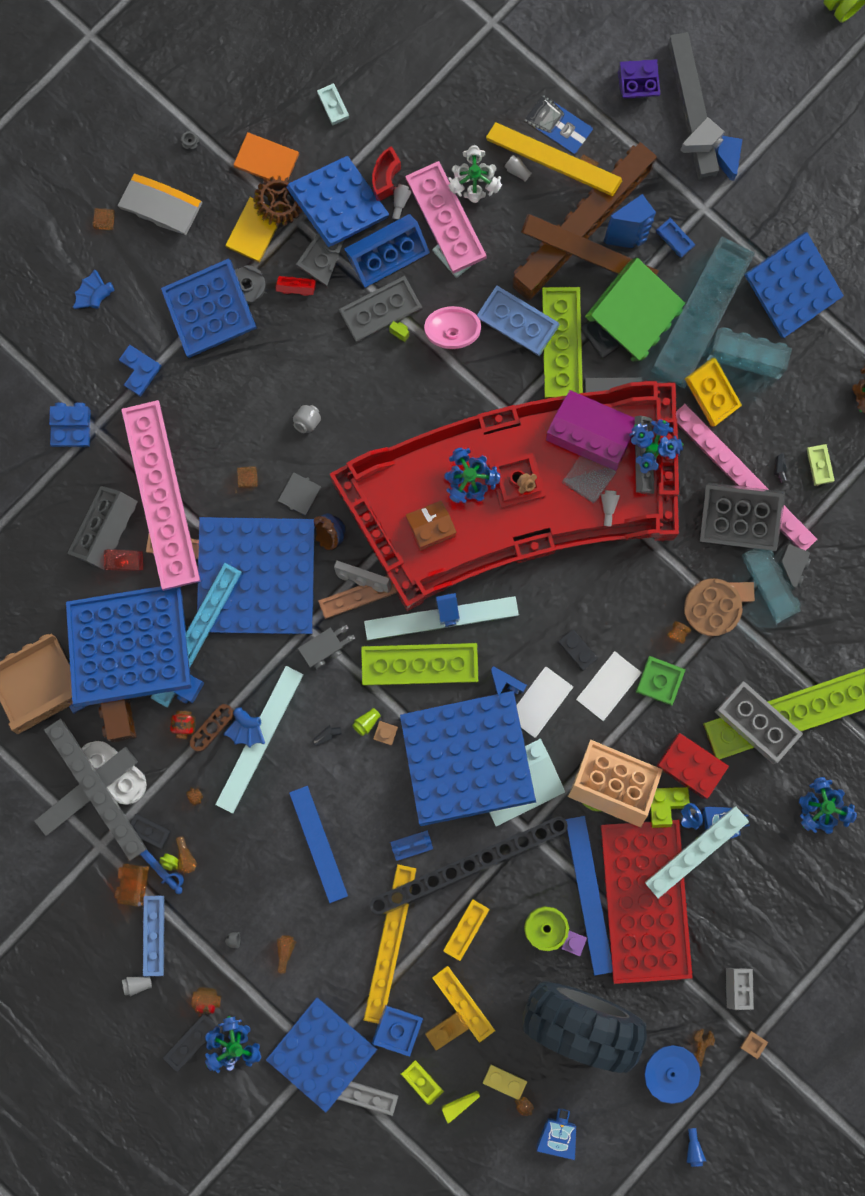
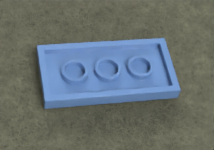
[477,286,560,356]

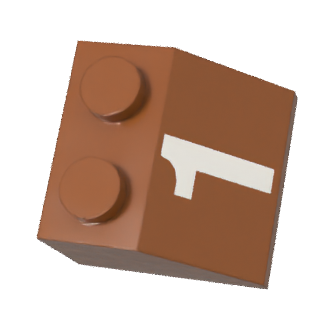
[406,501,457,551]

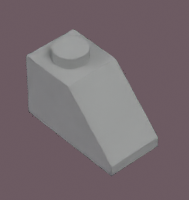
[681,117,725,153]

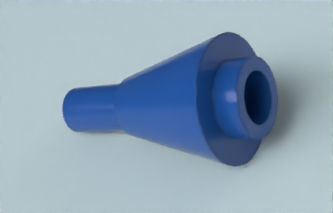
[687,1128,706,1167]

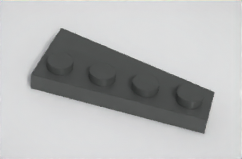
[296,233,344,287]

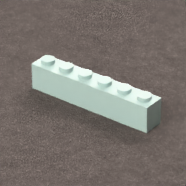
[645,806,749,898]

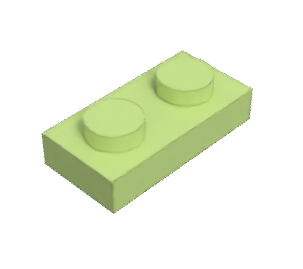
[807,444,835,486]

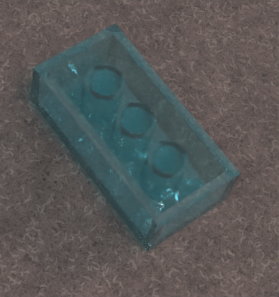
[707,328,792,379]

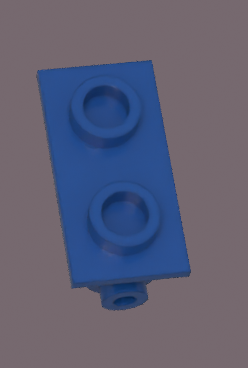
[390,830,433,861]

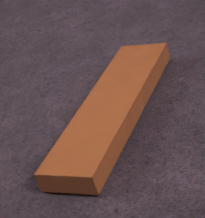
[319,575,397,619]

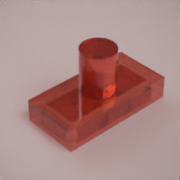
[104,549,143,571]

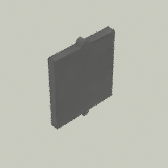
[278,472,321,516]

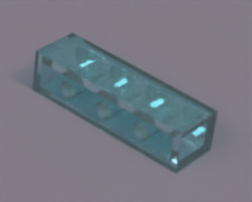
[742,548,801,623]

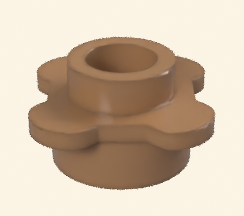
[517,473,537,493]

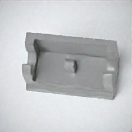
[726,968,754,1010]

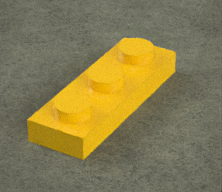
[443,899,490,961]

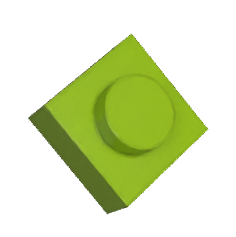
[389,321,409,342]

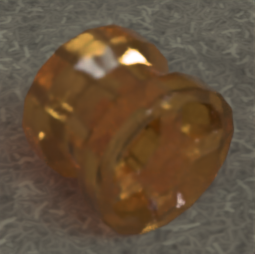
[667,621,691,644]

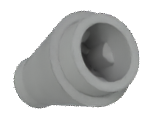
[504,155,532,182]
[122,976,152,996]

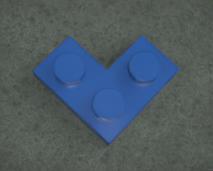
[119,345,162,397]

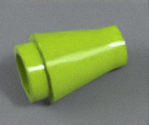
[352,708,381,736]

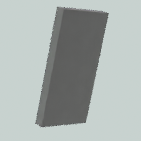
[339,276,422,343]

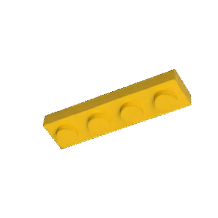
[432,966,495,1043]

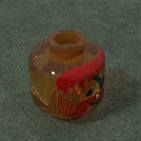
[170,711,196,739]
[191,987,221,1014]

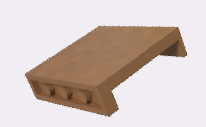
[0,633,73,734]

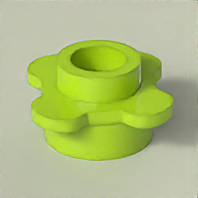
[160,854,179,871]

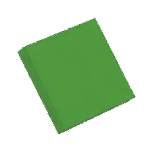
[636,656,686,706]

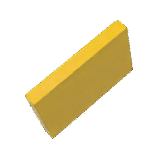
[225,197,283,263]
[685,358,742,426]

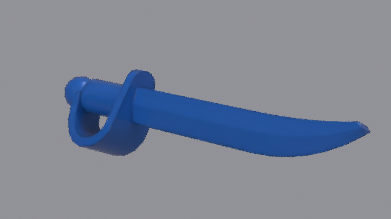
[140,850,184,894]

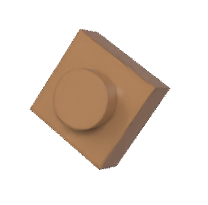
[373,721,398,746]
[740,1031,768,1059]

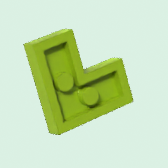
[650,787,690,828]

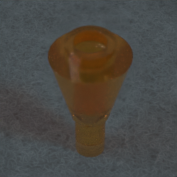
[176,836,198,874]
[277,935,296,973]

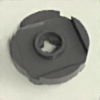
[235,265,266,304]

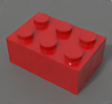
[656,733,729,799]

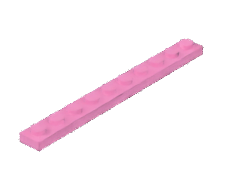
[676,404,817,551]

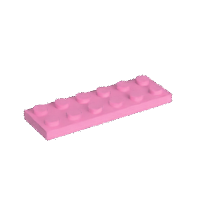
[405,161,487,274]

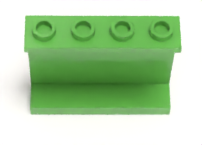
[585,258,685,361]

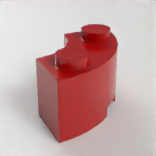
[372,146,401,201]

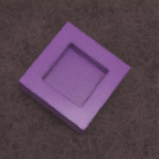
[561,931,587,956]

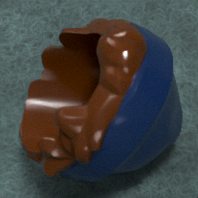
[314,513,346,550]

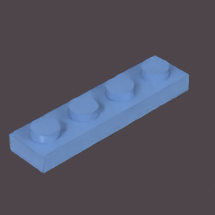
[143,896,164,976]

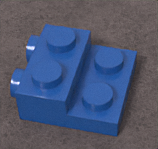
[49,403,91,447]

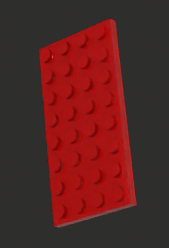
[601,820,693,984]

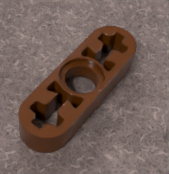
[190,704,234,752]

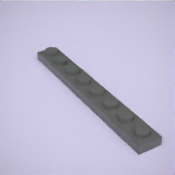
[44,719,147,861]

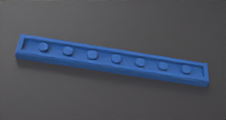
[565,816,613,976]

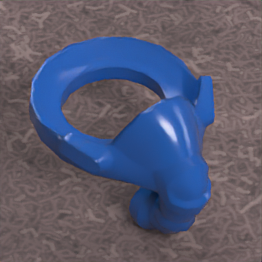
[681,803,703,830]

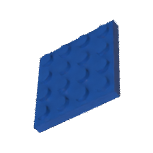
[287,156,389,247]
[744,232,844,338]
[161,259,257,358]
[266,997,378,1112]

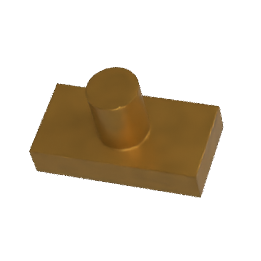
[425,1011,469,1050]

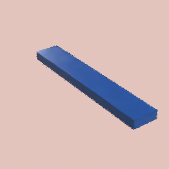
[290,786,348,903]

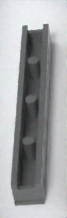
[668,32,719,180]

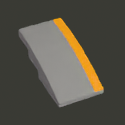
[118,174,202,235]

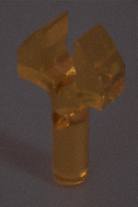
[693,1028,715,1067]

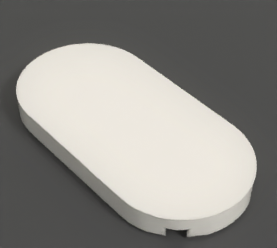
[81,741,146,805]

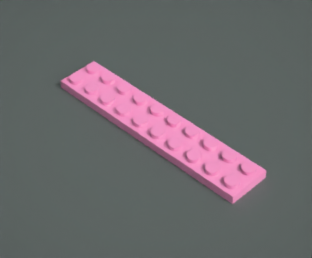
[122,400,201,591]

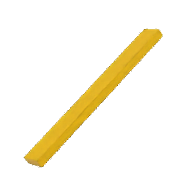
[486,122,622,196]
[364,864,416,1024]

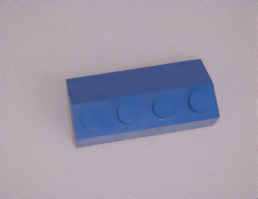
[604,194,656,248]
[344,214,430,287]

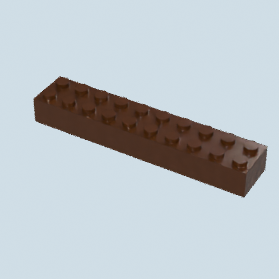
[513,142,657,301]

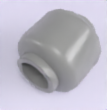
[293,405,321,433]

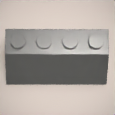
[67,486,138,570]

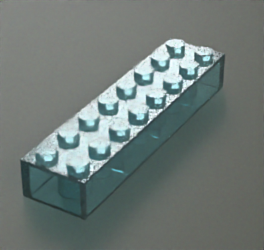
[651,236,755,389]

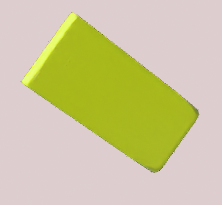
[401,1060,444,1105]
[442,1091,480,1123]

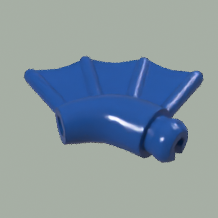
[73,270,115,309]
[224,707,265,748]

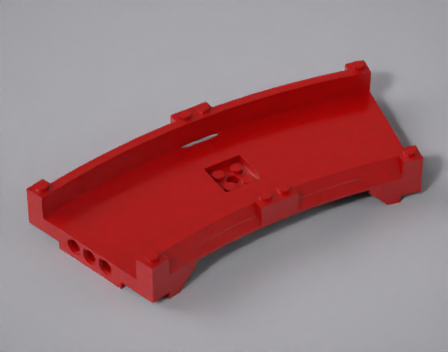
[330,381,679,612]

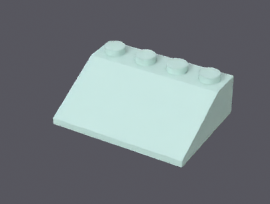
[489,739,565,826]

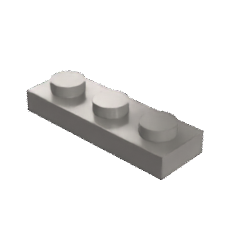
[334,561,392,593]

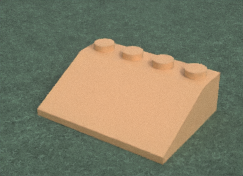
[568,740,662,827]

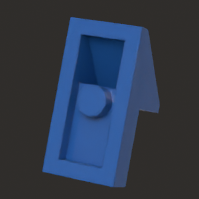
[491,666,527,696]

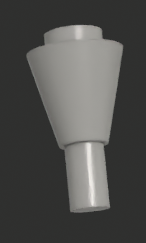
[392,184,412,220]
[601,490,620,526]

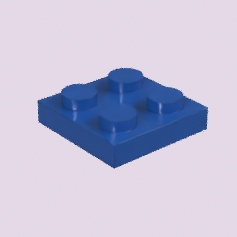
[372,1005,423,1057]

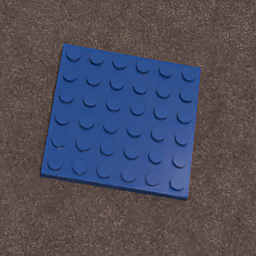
[197,517,315,634]
[66,586,191,707]
[400,691,536,826]

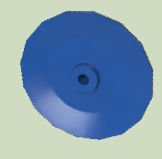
[644,1045,701,1104]

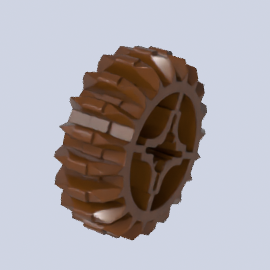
[253,176,302,227]

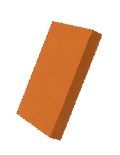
[234,132,299,181]

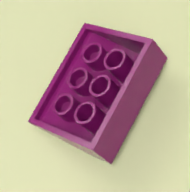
[546,390,635,471]

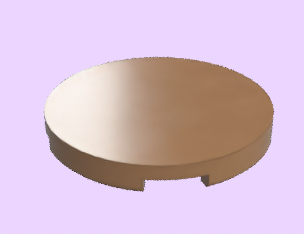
[684,578,743,636]

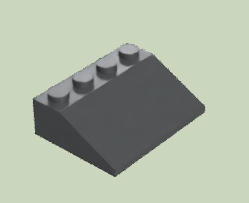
[700,483,786,551]

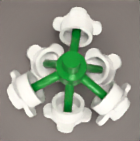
[448,145,502,203]

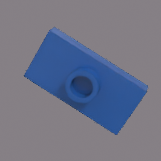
[656,218,695,258]

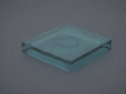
[562,456,616,504]

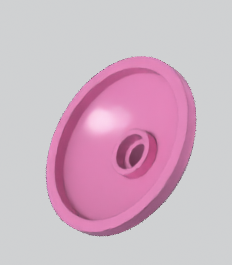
[424,306,481,349]

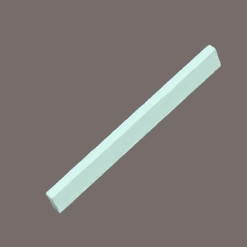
[364,596,519,641]
[215,666,303,813]

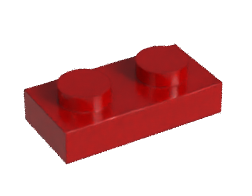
[276,276,316,296]

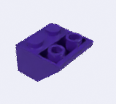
[618,59,660,98]

